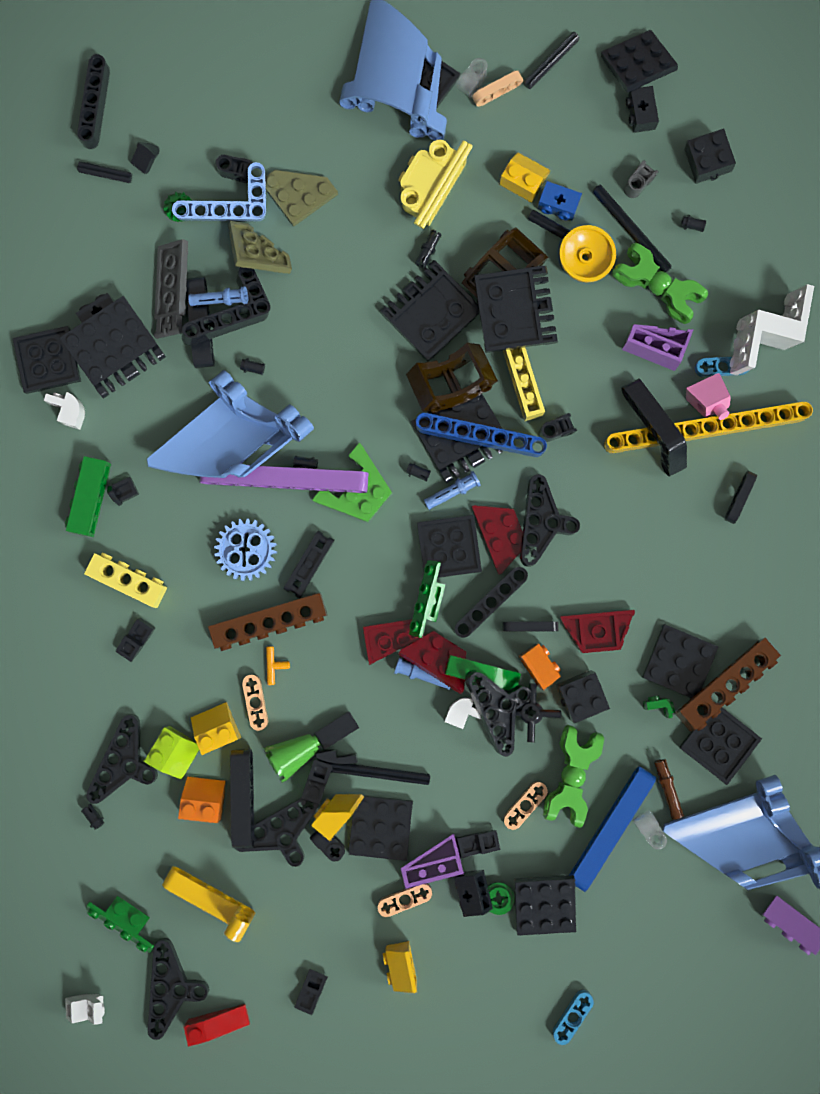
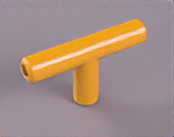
[266,646,290,685]

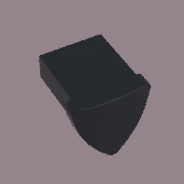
[130,142,159,174]
[107,477,139,506]

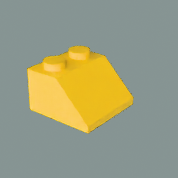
[500,153,550,203]
[191,702,242,755]
[311,794,364,841]
[383,941,417,993]

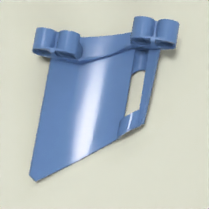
[339,0,447,140]
[147,370,314,478]
[662,775,820,890]

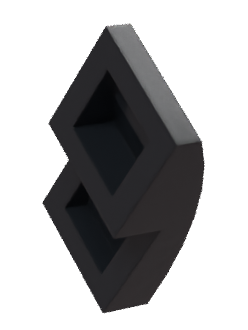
[115,618,156,662]
[314,711,359,750]
[316,749,358,764]
[301,760,333,805]
[456,830,501,858]
[294,969,328,1015]

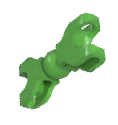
[612,243,708,324]
[543,725,604,828]

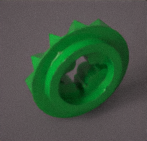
[163,192,192,222]
[488,882,515,915]

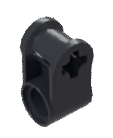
[216,154,253,183]
[538,413,577,442]
[309,830,345,862]

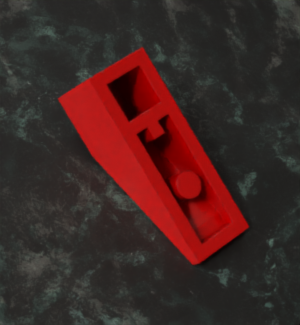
[184,1004,250,1047]

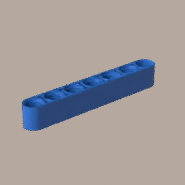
[416,413,547,457]
[569,766,656,892]

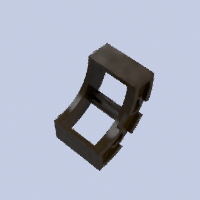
[461,227,549,298]
[406,342,498,413]

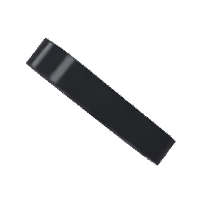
[724,470,757,524]
[502,622,558,632]

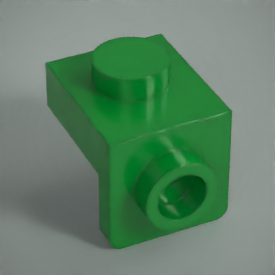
[643,695,675,718]

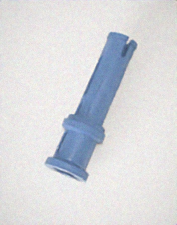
[188,286,248,306]
[423,471,481,510]
[394,657,450,690]

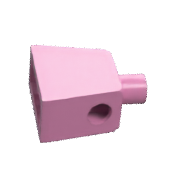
[686,373,730,420]

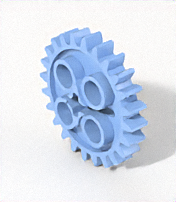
[214,519,277,581]

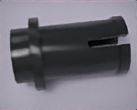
[680,215,706,232]
[240,358,265,375]
[293,455,318,469]
[406,462,431,482]
[81,804,105,830]

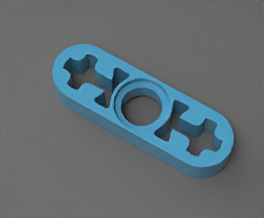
[695,357,748,377]
[553,990,594,1045]

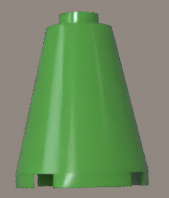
[264,734,320,783]

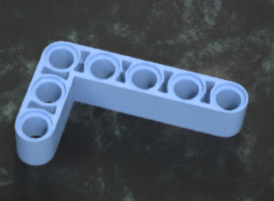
[172,162,266,221]

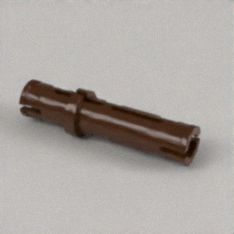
[654,759,684,819]

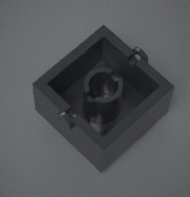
[684,128,736,184]
[556,670,610,724]

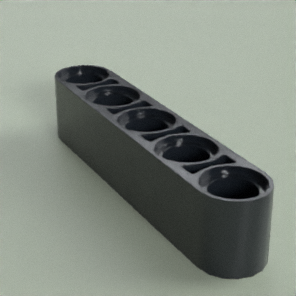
[77,54,110,149]
[186,276,215,369]
[454,567,528,638]
[230,749,255,848]

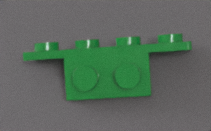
[409,560,445,638]
[86,896,154,953]

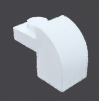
[44,392,85,430]
[444,697,490,729]
[65,994,104,1025]

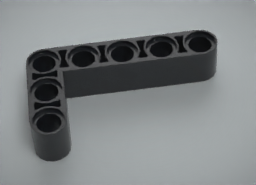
[181,267,271,345]
[621,378,687,477]

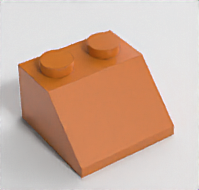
[518,644,561,690]
[178,776,226,823]

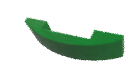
[445,655,521,690]

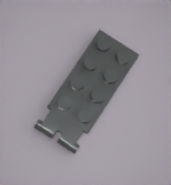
[154,239,188,339]

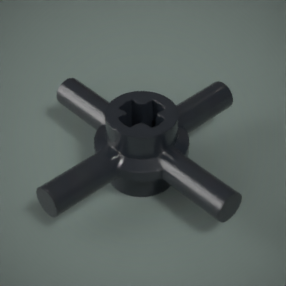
[503,683,562,743]

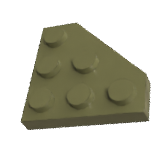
[265,170,338,227]
[228,221,292,274]

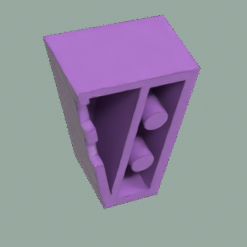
[622,324,693,371]
[401,834,464,888]
[762,896,820,955]

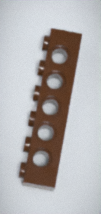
[208,593,328,651]
[675,638,781,731]

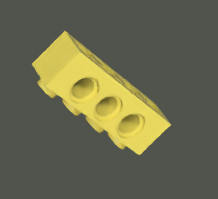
[503,347,545,422]
[84,552,168,608]

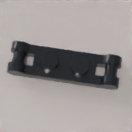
[284,530,335,599]

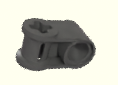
[624,160,659,198]

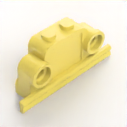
[398,140,473,229]

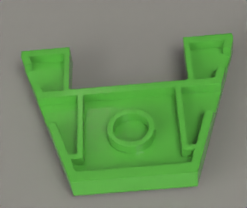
[312,443,392,522]

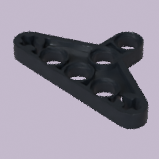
[520,474,580,567]
[465,670,532,757]
[86,714,158,804]
[235,798,319,867]
[147,938,209,1040]

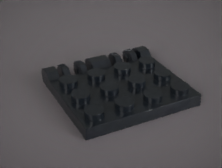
[379,260,480,362]
[474,266,558,353]
[60,296,166,399]
[411,394,505,484]

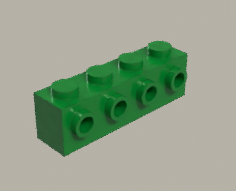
[65,456,111,538]

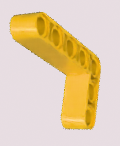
[162,866,256,942]

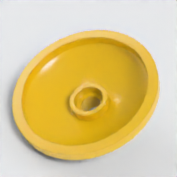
[559,225,616,283]

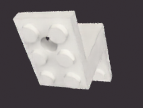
[730,284,814,375]

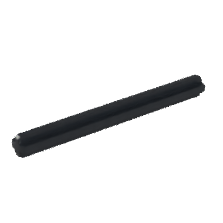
[593,184,672,272]
[317,759,430,785]

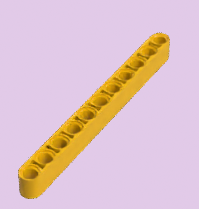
[604,402,813,453]

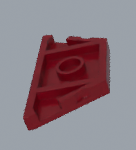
[472,505,523,575]
[560,610,635,653]
[398,631,466,694]

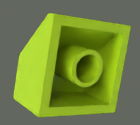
[144,726,199,779]

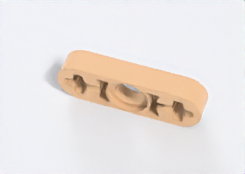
[472,71,523,107]
[242,675,268,731]
[504,781,548,830]
[378,883,432,917]

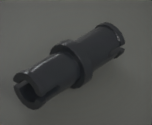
[415,230,442,269]

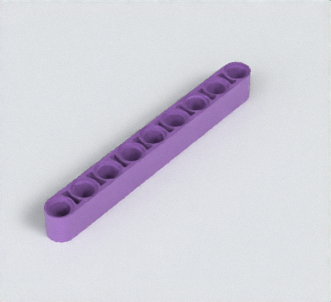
[200,465,369,493]

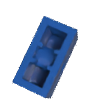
[537,181,582,221]

